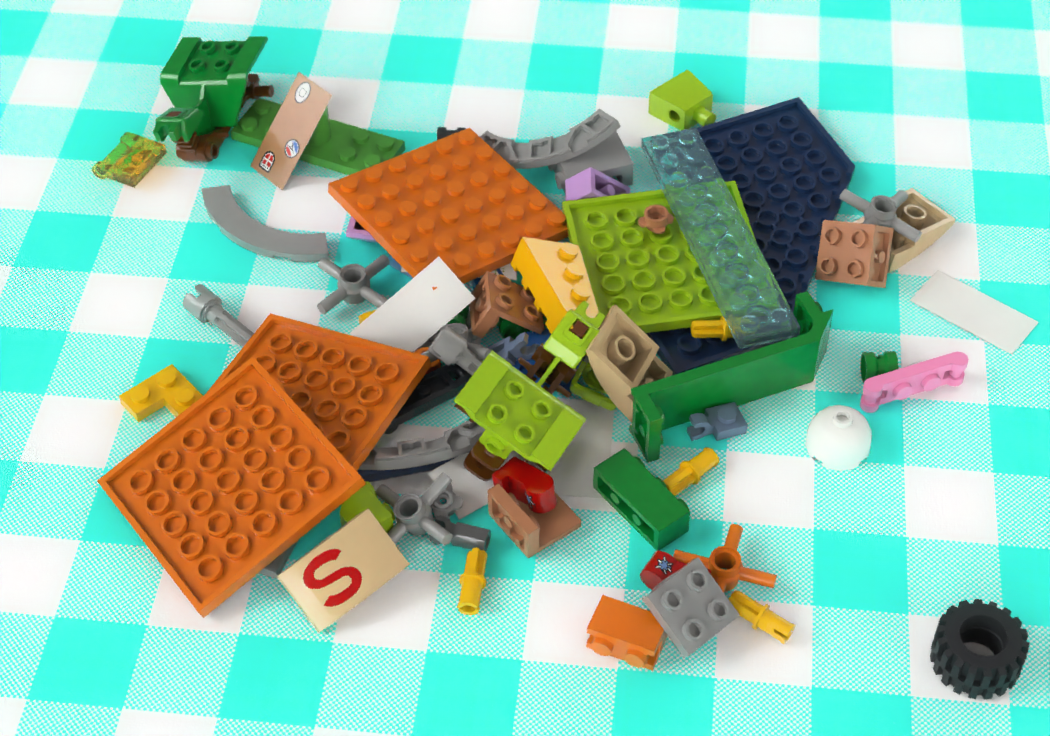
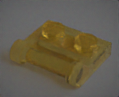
[92,132,167,188]

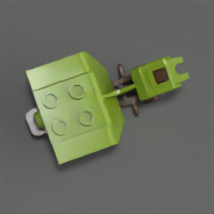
[454,301,605,481]

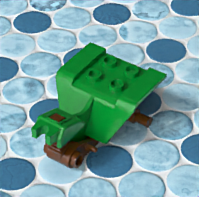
[153,36,274,162]

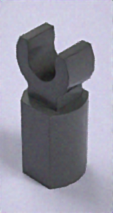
[429,515,491,551]

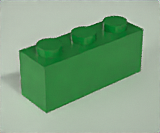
[593,448,690,551]

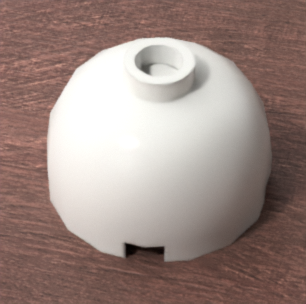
[805,405,872,471]

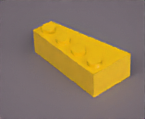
[510,237,601,356]

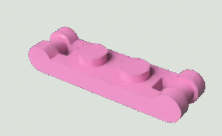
[860,352,969,413]

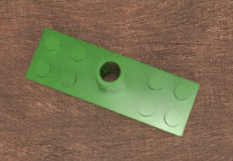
[231,98,405,175]

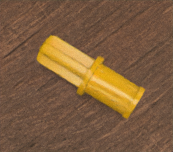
[691,316,755,341]
[663,447,719,496]
[457,548,488,615]
[729,590,796,644]

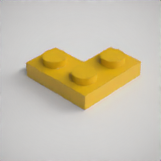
[119,364,203,422]

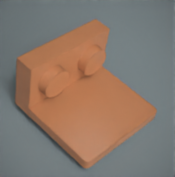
[815,220,894,288]
[469,271,544,338]
[487,484,581,559]

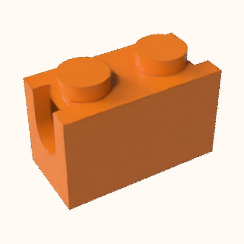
[586,595,668,671]

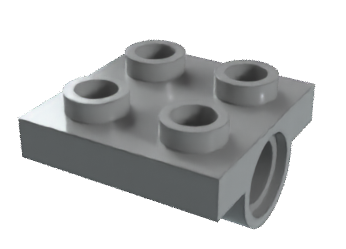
[642,557,740,658]

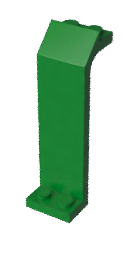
[629,291,834,463]

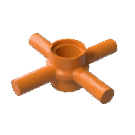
[673,524,777,592]

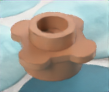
[638,205,674,234]

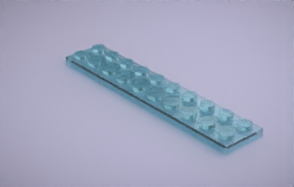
[641,128,801,349]

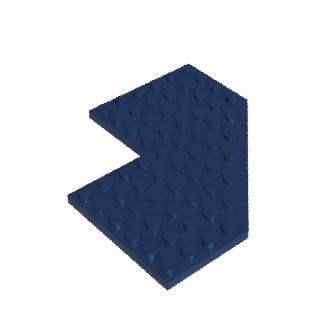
[646,97,855,376]

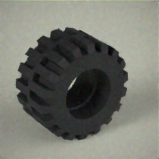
[930,599,1029,700]

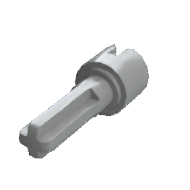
[182,284,254,348]
[428,325,483,375]

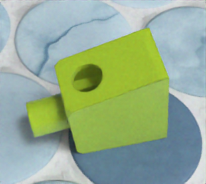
[648,69,716,131]

